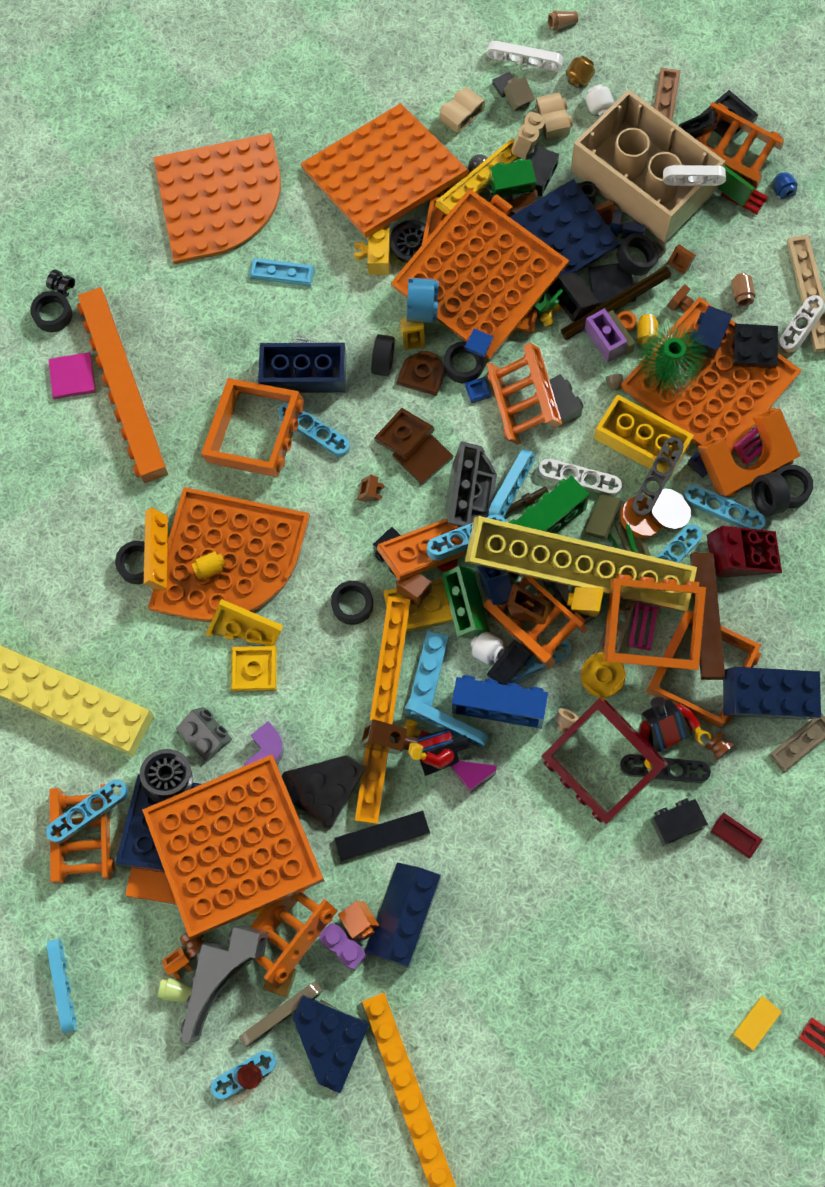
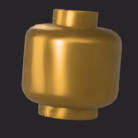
[566,56,595,88]

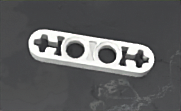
[486,41,564,72]
[539,459,622,496]

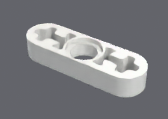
[663,165,726,186]
[779,295,825,353]

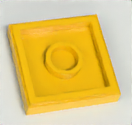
[231,646,277,692]

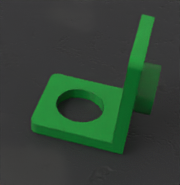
[533,289,563,314]

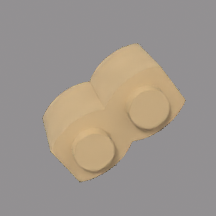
[440,87,485,134]
[535,93,573,140]
[511,111,545,160]

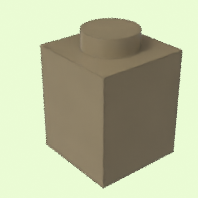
[503,76,535,111]

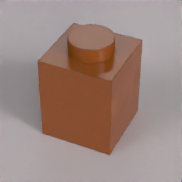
[396,574,432,607]

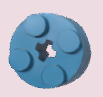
[407,278,439,323]

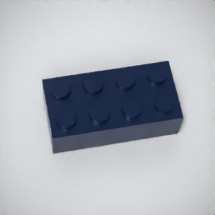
[258,343,347,393]
[723,667,821,720]

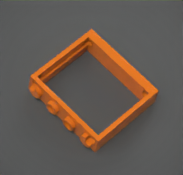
[201,378,304,478]
[603,574,706,670]
[646,610,761,729]

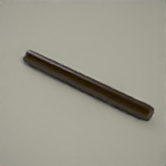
[560,266,671,340]

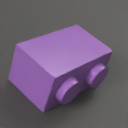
[585,308,628,363]

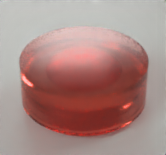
[237,1064,263,1089]

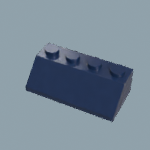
[365,862,441,968]

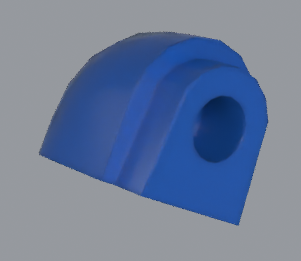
[772,172,798,199]

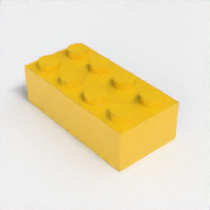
[594,394,694,480]

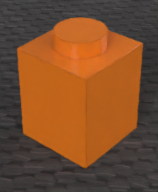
[338,901,379,940]

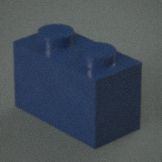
[689,305,733,360]
[477,565,512,605]

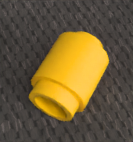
[637,314,659,348]
[192,551,226,580]

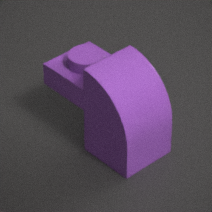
[244,721,284,766]

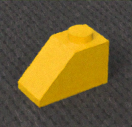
[399,317,425,351]
[567,587,604,617]

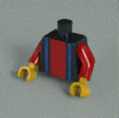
[637,697,711,770]
[404,719,470,776]

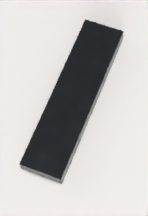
[334,811,430,861]

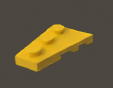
[205,599,283,646]

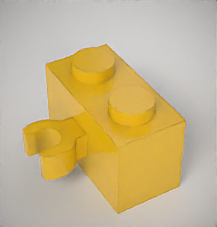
[354,226,390,275]

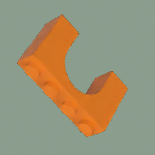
[697,408,800,497]

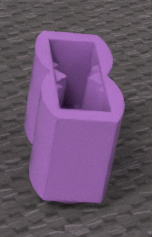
[319,923,367,971]

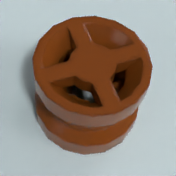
[704,731,734,760]

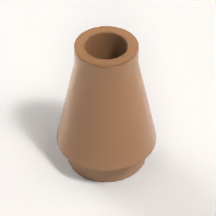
[548,10,578,31]

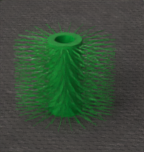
[635,319,708,398]

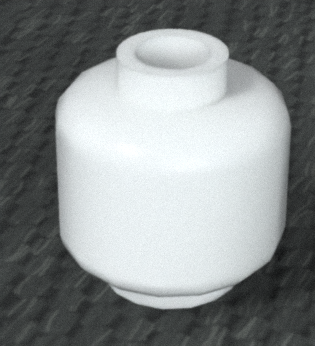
[585,84,614,117]
[471,632,505,665]

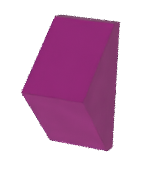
[450,761,497,793]

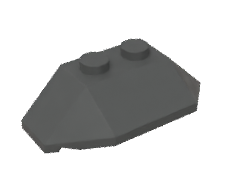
[445,441,497,527]

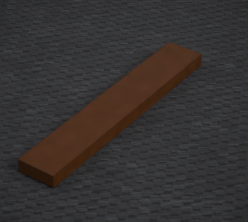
[690,553,726,680]

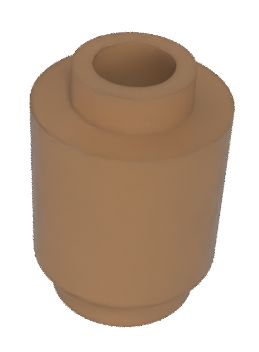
[731,273,756,306]

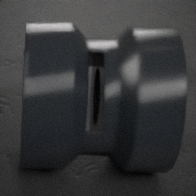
[46,269,75,297]

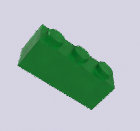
[441,566,490,639]

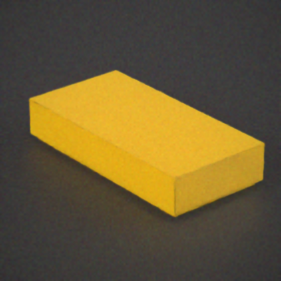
[732,996,782,1051]

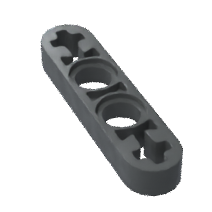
[633,437,684,517]

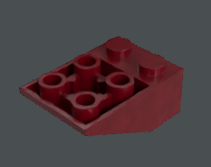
[706,525,782,578]

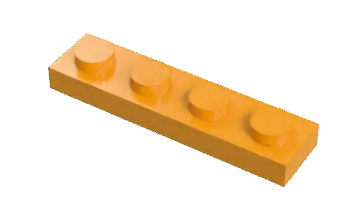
[144,507,168,592]

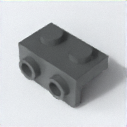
[176,707,232,761]

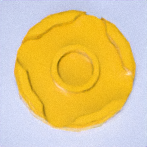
[580,652,626,697]

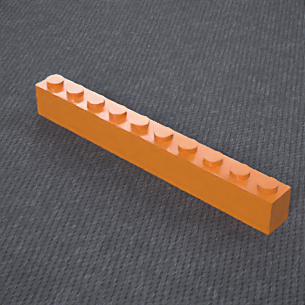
[77,287,168,483]

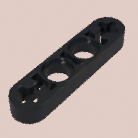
[620,754,711,783]

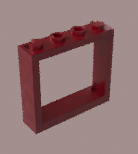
[541,697,669,824]

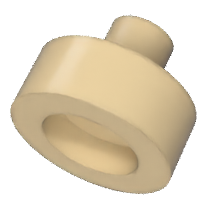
[555,708,579,733]

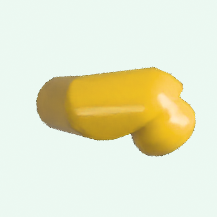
[540,303,562,327]

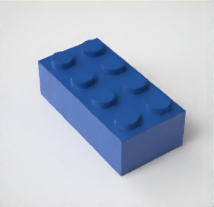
[452,675,548,729]

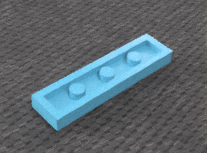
[406,631,449,721]

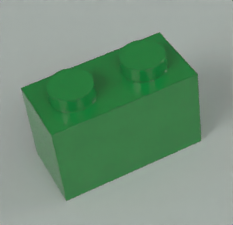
[489,159,536,197]

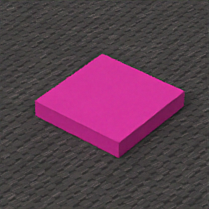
[49,352,96,399]

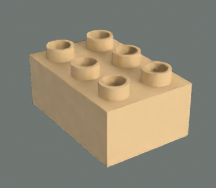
[571,89,726,243]

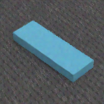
[250,258,314,286]

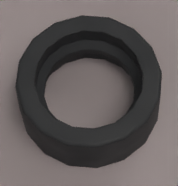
[616,233,659,276]
[30,291,72,332]
[371,334,395,377]
[444,341,484,384]
[769,464,813,508]
[751,472,790,516]
[115,540,145,585]
[331,580,374,625]

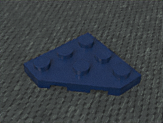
[293,994,369,1093]

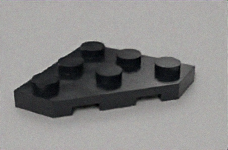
[282,755,367,827]

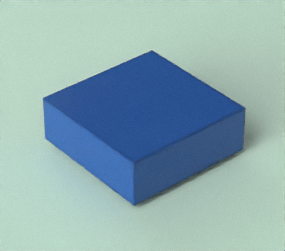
[465,328,493,357]
[465,377,491,403]

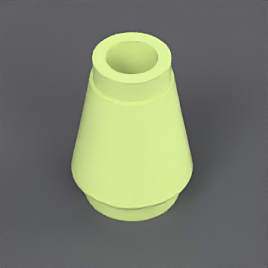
[157,977,192,1002]

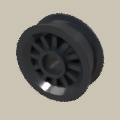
[390,220,426,263]
[140,749,193,802]

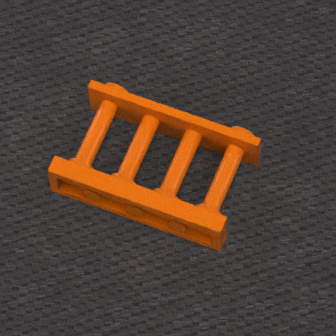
[696,102,784,188]
[486,342,563,445]
[482,574,587,669]
[49,784,115,884]
[247,889,338,989]

